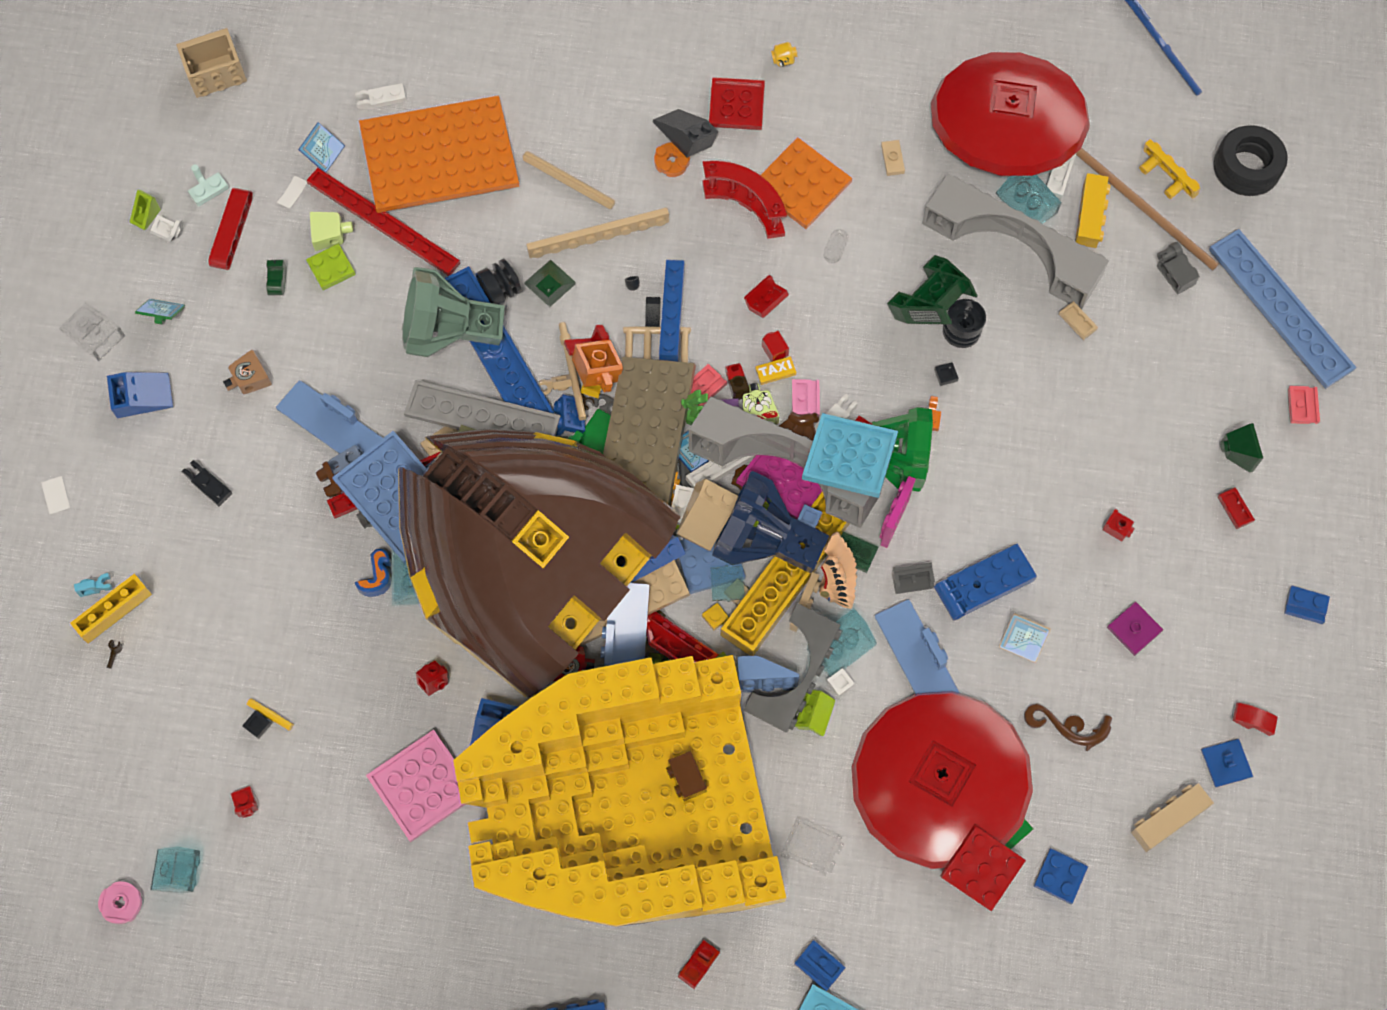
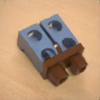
[316,445,363,498]

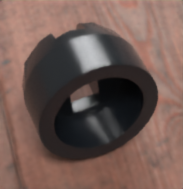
[624,276,640,291]

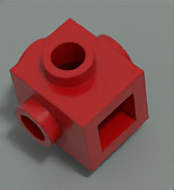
[416,660,448,696]

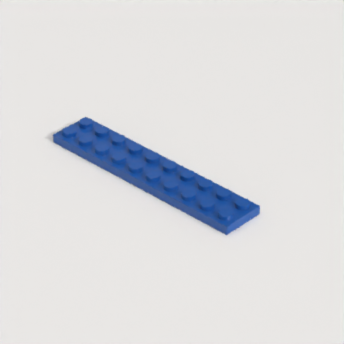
[444,266,555,414]

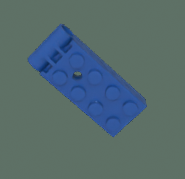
[934,543,1037,621]

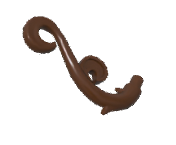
[1024,704,1112,751]

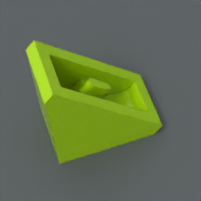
[130,189,161,230]

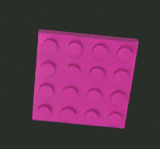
[736,455,822,520]

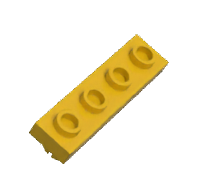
[1139,139,1200,199]

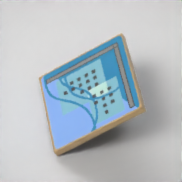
[999,613,1051,663]

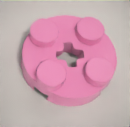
[98,881,142,924]

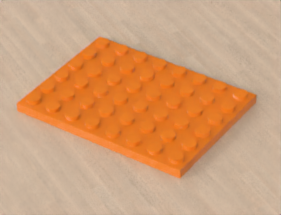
[359,95,520,213]

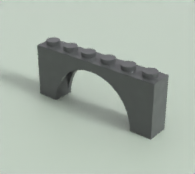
[743,603,843,733]

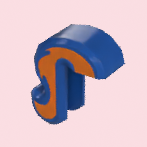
[355,549,392,597]

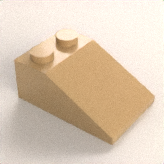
[676,479,738,551]

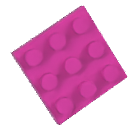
[879,476,916,548]

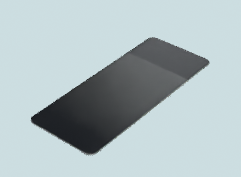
[645,297,661,327]

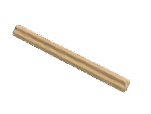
[523,151,615,209]

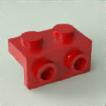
[744,275,789,318]

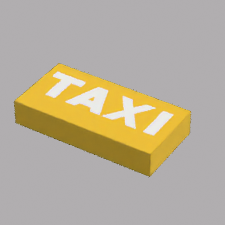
[755,356,797,385]

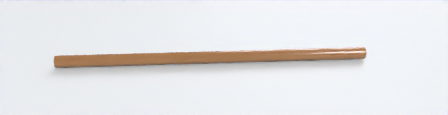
[1076,148,1219,271]

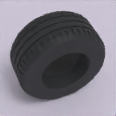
[1214,125,1288,196]

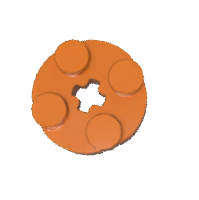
[654,142,690,177]

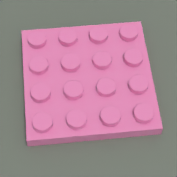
[366,730,466,842]

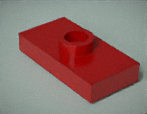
[1218,487,1255,529]

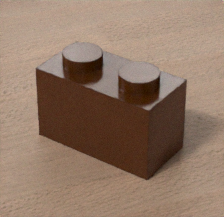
[666,751,707,801]

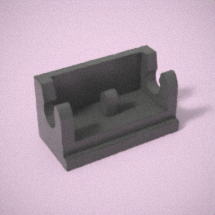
[892,562,935,594]

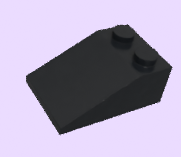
[652,109,718,157]

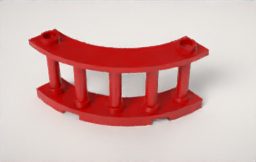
[702,161,787,239]

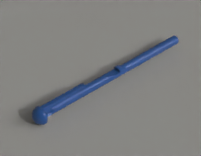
[1125,0,1202,96]

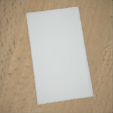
[41,476,70,514]

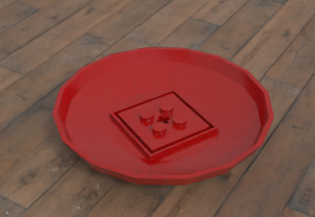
[931,52,1090,176]
[851,691,1033,869]

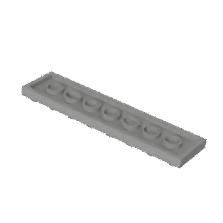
[404,380,561,436]

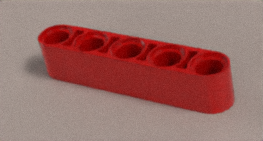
[209,188,253,270]

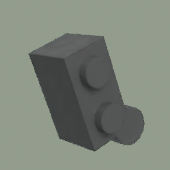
[1156,242,1200,295]

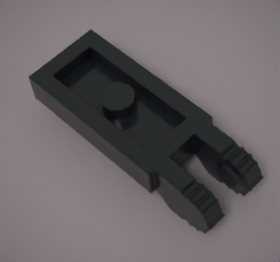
[181,460,233,507]

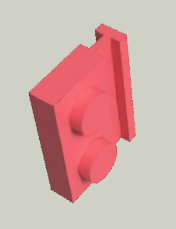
[691,364,727,406]
[1288,386,1320,424]

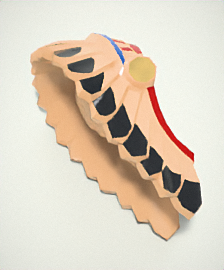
[819,532,857,609]

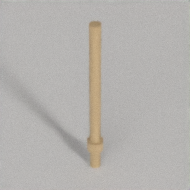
[559,322,586,421]

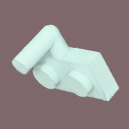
[188,164,229,207]

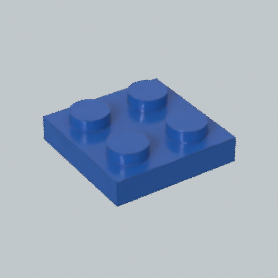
[1034,848,1088,905]

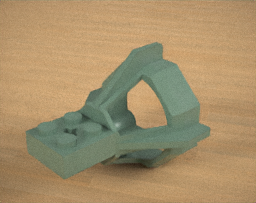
[402,267,504,357]

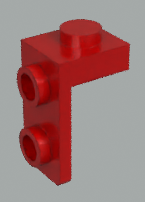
[563,325,609,356]

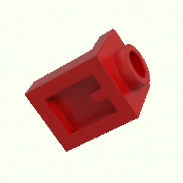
[230,786,259,818]

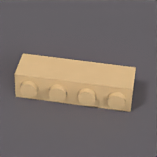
[1131,783,1214,852]

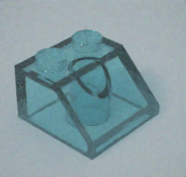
[150,846,200,893]

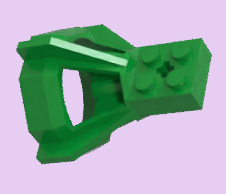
[871,407,933,492]

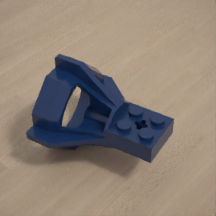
[712,471,829,573]

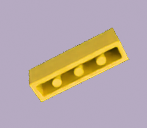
[1075,173,1111,248]
[70,573,152,644]

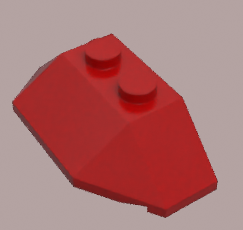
[646,612,719,662]

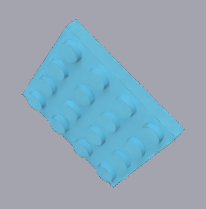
[802,413,898,498]

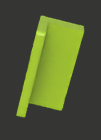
[795,690,835,736]

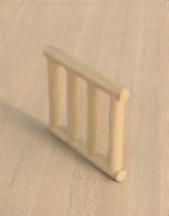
[623,327,691,363]

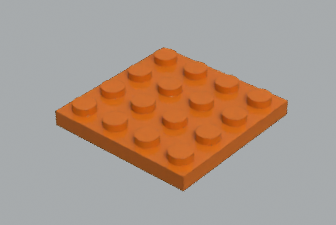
[761,137,853,229]

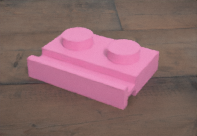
[792,379,820,417]

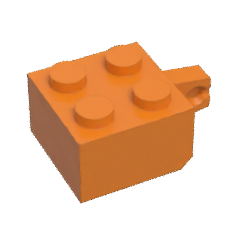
[572,340,623,393]

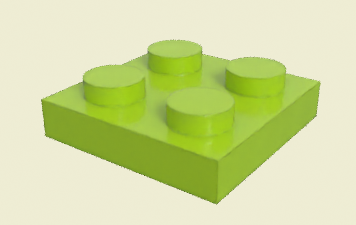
[306,243,356,291]

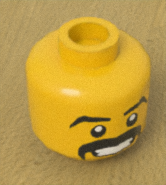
[771,42,798,67]

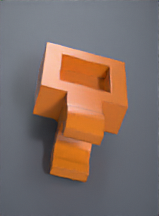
[928,396,941,431]

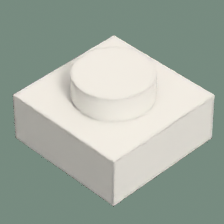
[826,668,855,697]

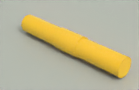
[246,698,294,731]

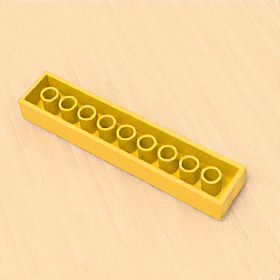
[720,492,850,656]

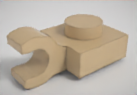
[539,374,572,395]

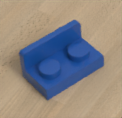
[553,394,585,436]

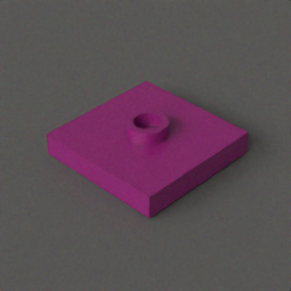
[1107,602,1164,656]

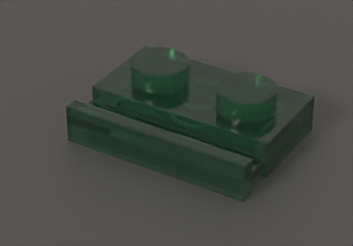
[841,531,879,573]

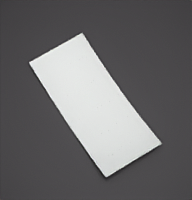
[276,176,307,208]

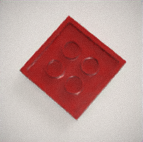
[709,77,765,130]
[940,825,1026,912]

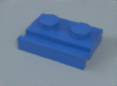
[1284,586,1330,625]
[794,940,846,992]

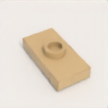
[881,140,905,176]
[1059,301,1098,340]

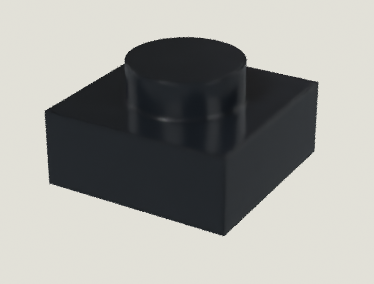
[934,362,959,386]
[242,711,272,739]

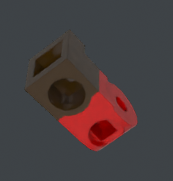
[725,363,749,400]

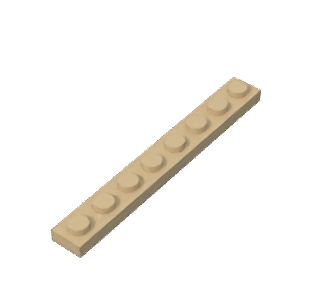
[526,207,669,258]

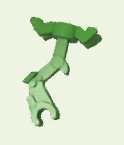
[681,390,708,425]

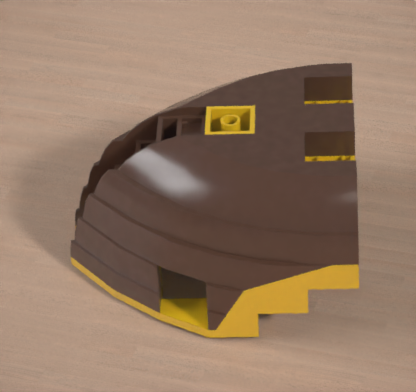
[398,429,681,698]

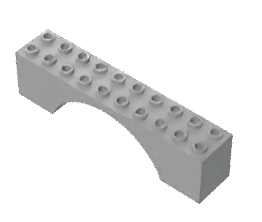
[922,174,1109,310]
[688,397,881,528]

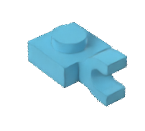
[74,573,112,597]

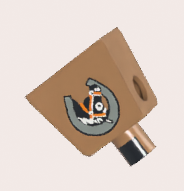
[223,349,272,394]

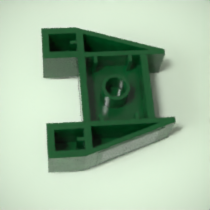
[887,255,978,325]

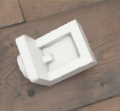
[149,215,181,242]

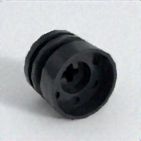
[475,258,522,305]
[942,299,986,348]

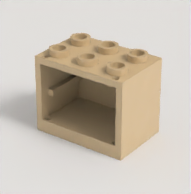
[176,28,247,98]

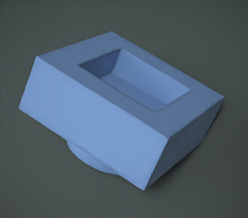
[797,504,822,528]

